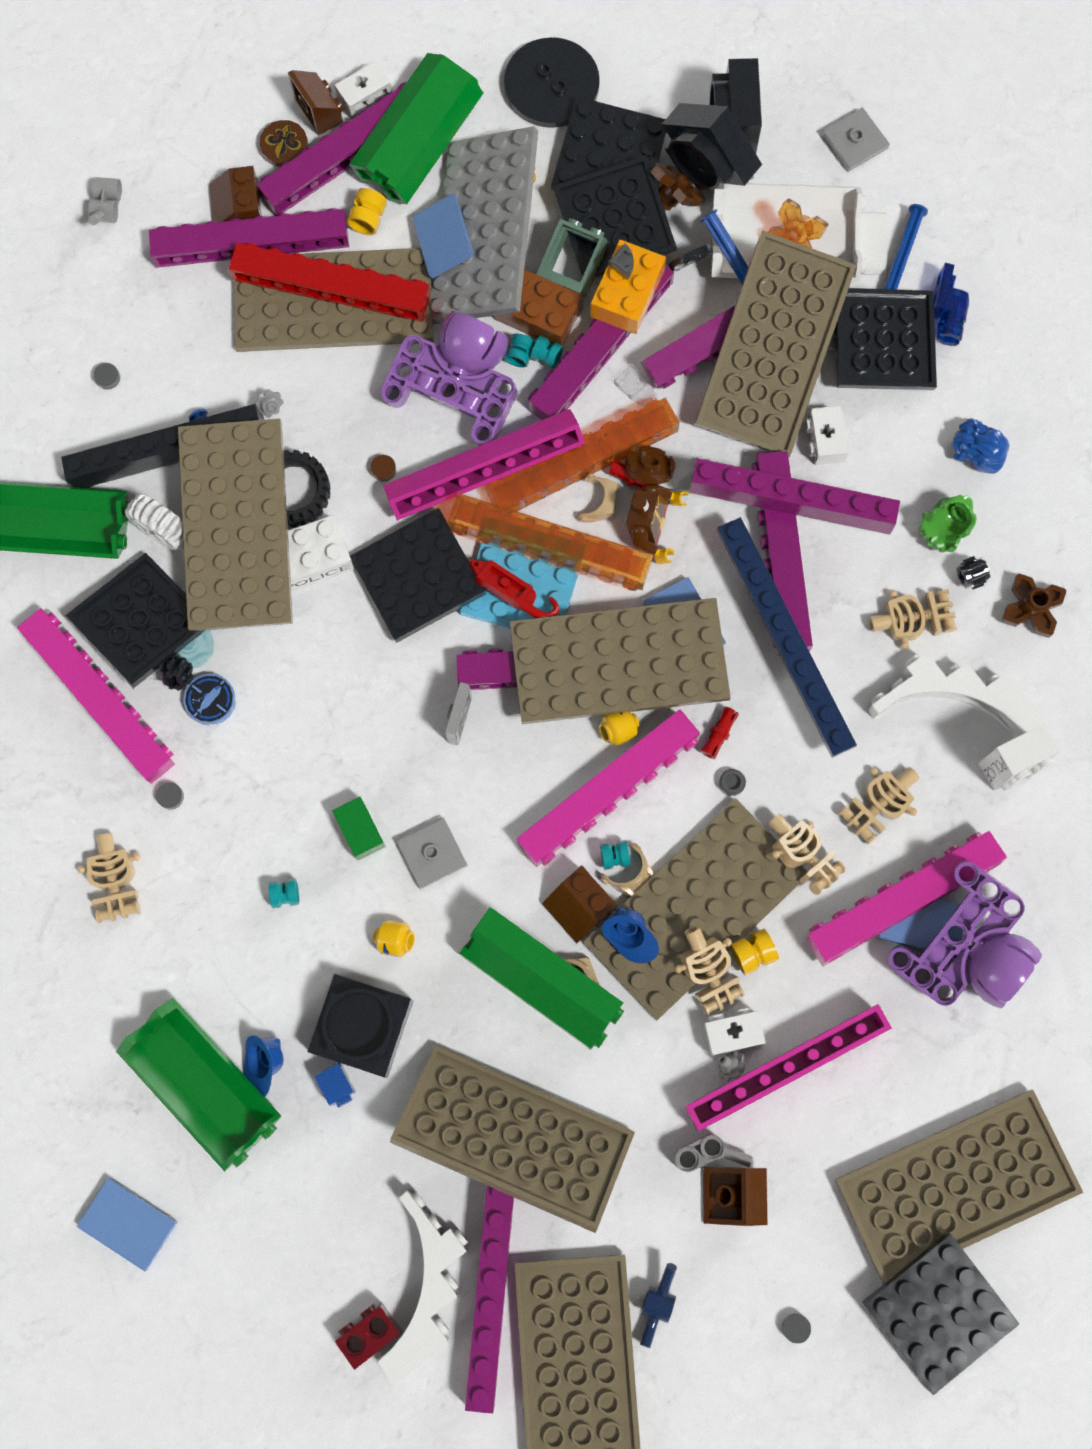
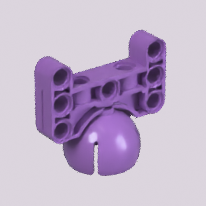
[381,311,518,446]
[888,860,1042,1008]

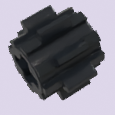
[956,556,991,590]
[160,657,195,691]

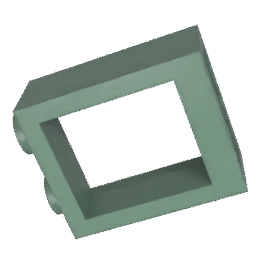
[536,218,609,298]

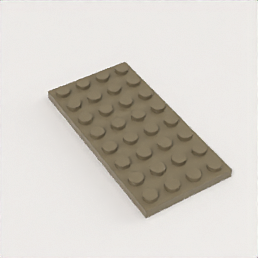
[695,230,857,457]
[235,248,434,352]
[178,418,293,631]
[510,598,731,725]
[583,798,808,1021]
[390,1045,635,1233]
[835,1089,1084,1284]
[514,1254,640,1449]

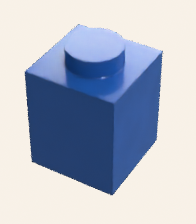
[314,1063,356,1108]

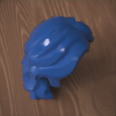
[951,418,1010,474]

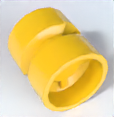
[346,188,387,235]
[730,929,779,976]

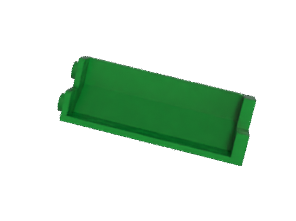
[349,53,484,205]
[0,482,130,559]
[459,907,624,1050]
[116,998,282,1172]

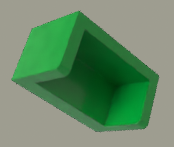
[332,796,386,861]

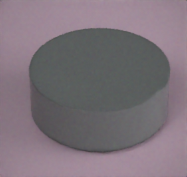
[94,363,120,390]
[719,769,746,796]
[156,782,184,810]
[782,1313,811,1344]

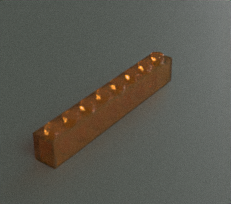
[486,397,680,519]
[448,493,653,591]

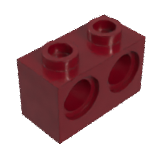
[335,1304,402,1370]

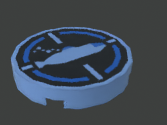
[183,674,236,725]

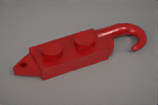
[469,560,559,618]

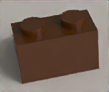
[288,70,344,136]
[209,166,262,222]
[542,865,617,943]
[703,1167,768,1226]

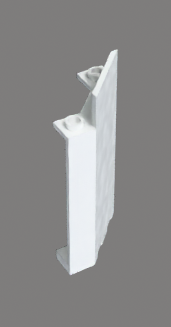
[710,183,887,282]

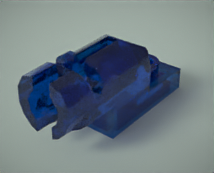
[934,262,969,346]

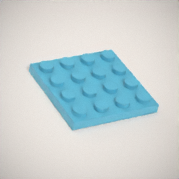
[460,519,586,629]

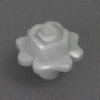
[253,389,284,418]
[718,1050,745,1082]

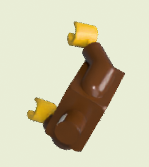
[626,484,689,565]

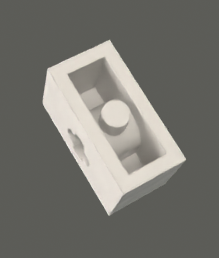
[334,61,392,119]
[805,406,849,465]
[703,1008,766,1056]

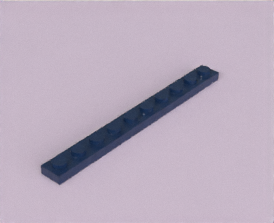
[717,517,857,758]

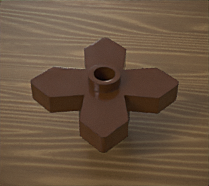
[650,163,706,211]
[1001,573,1067,638]

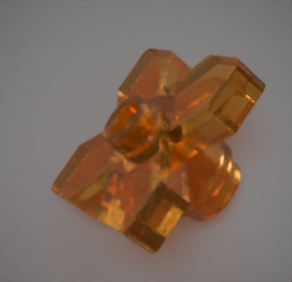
[768,198,829,248]

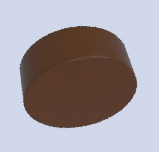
[371,455,396,482]

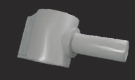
[88,177,122,225]
[674,1135,752,1172]

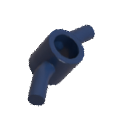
[640,1263,677,1348]

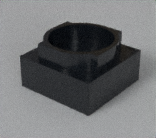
[709,58,762,153]
[662,103,762,190]
[307,974,413,1078]

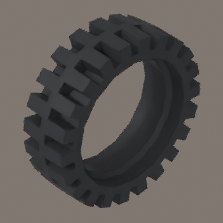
[284,450,331,527]

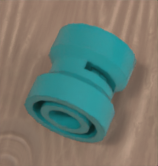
[504,333,535,368]
[531,335,564,368]
[600,840,630,870]
[268,879,300,908]

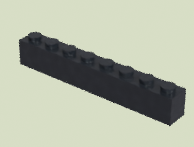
[61,404,264,488]

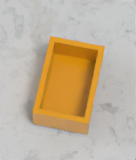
[590,240,666,334]

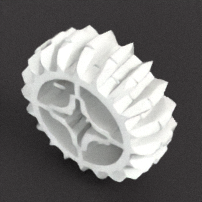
[125,495,184,551]

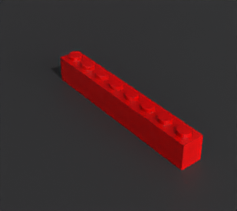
[229,242,431,322]

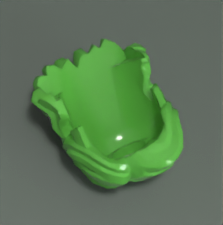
[918,494,977,553]

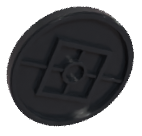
[504,37,600,128]

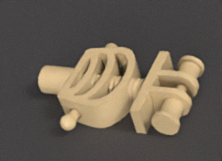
[869,590,958,649]
[838,767,920,845]
[768,813,846,895]
[77,833,141,923]
[674,926,745,1016]

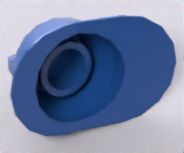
[602,907,659,963]
[244,1035,284,1097]

